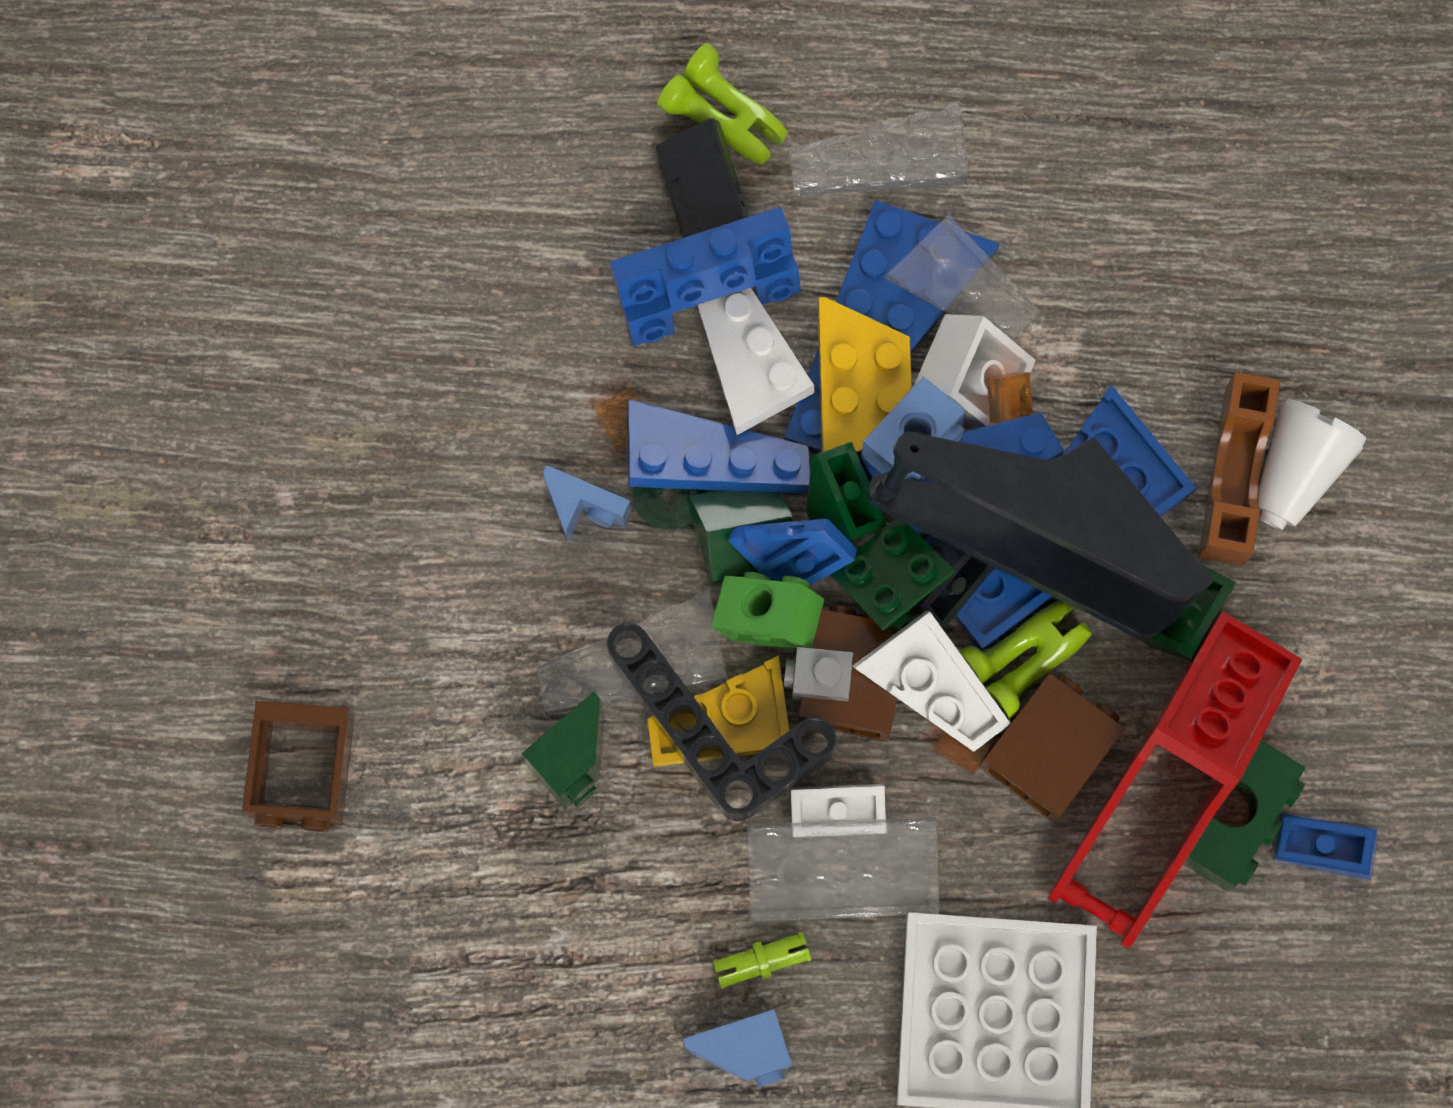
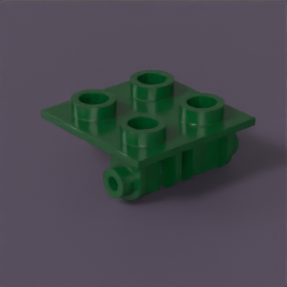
[830,518,955,631]

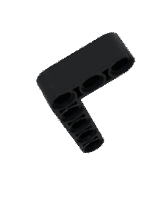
[607,623,836,821]

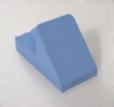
[543,465,631,541]

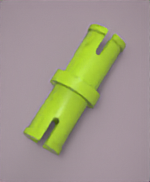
[712,931,811,990]

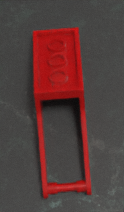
[1047,611,1303,949]

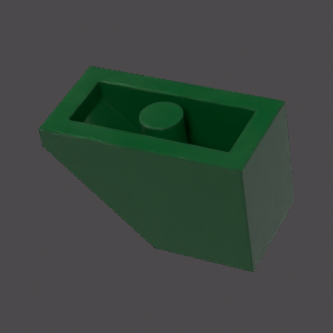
[806,442,887,543]

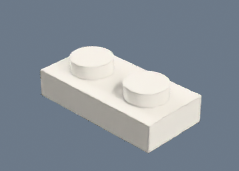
[790,784,886,837]

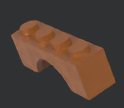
[1198,372,1280,567]

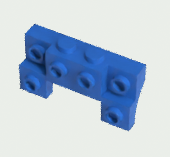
[610,207,801,347]

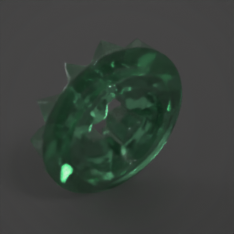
[633,487,705,532]

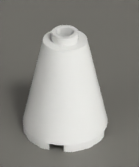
[1258,399,1366,531]

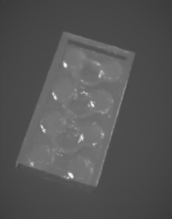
[747,817,939,922]

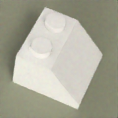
[913,314,1036,429]

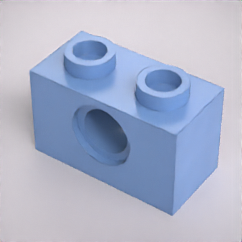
[862,376,966,481]

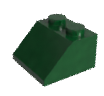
[522,691,604,810]

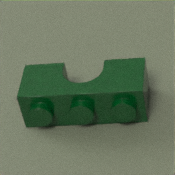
[1183,740,1306,892]

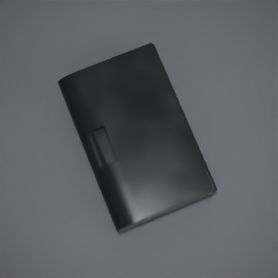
[655,118,749,238]

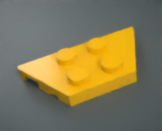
[817,297,912,453]

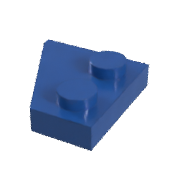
[728,519,857,586]

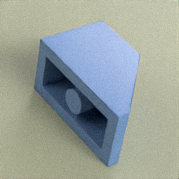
[683,1010,792,1088]

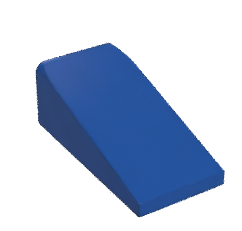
[1275,814,1378,880]

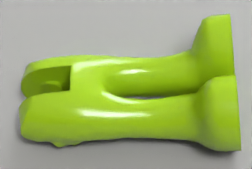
[656,43,788,165]
[959,600,1092,722]

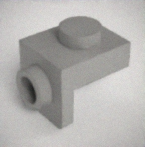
[784,647,853,702]

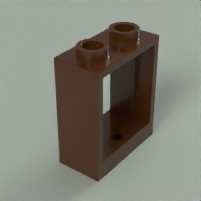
[242,701,355,832]

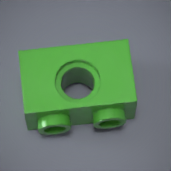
[711,572,824,650]

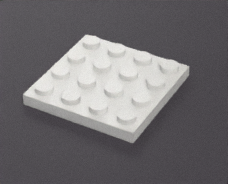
[896,912,1097,1108]

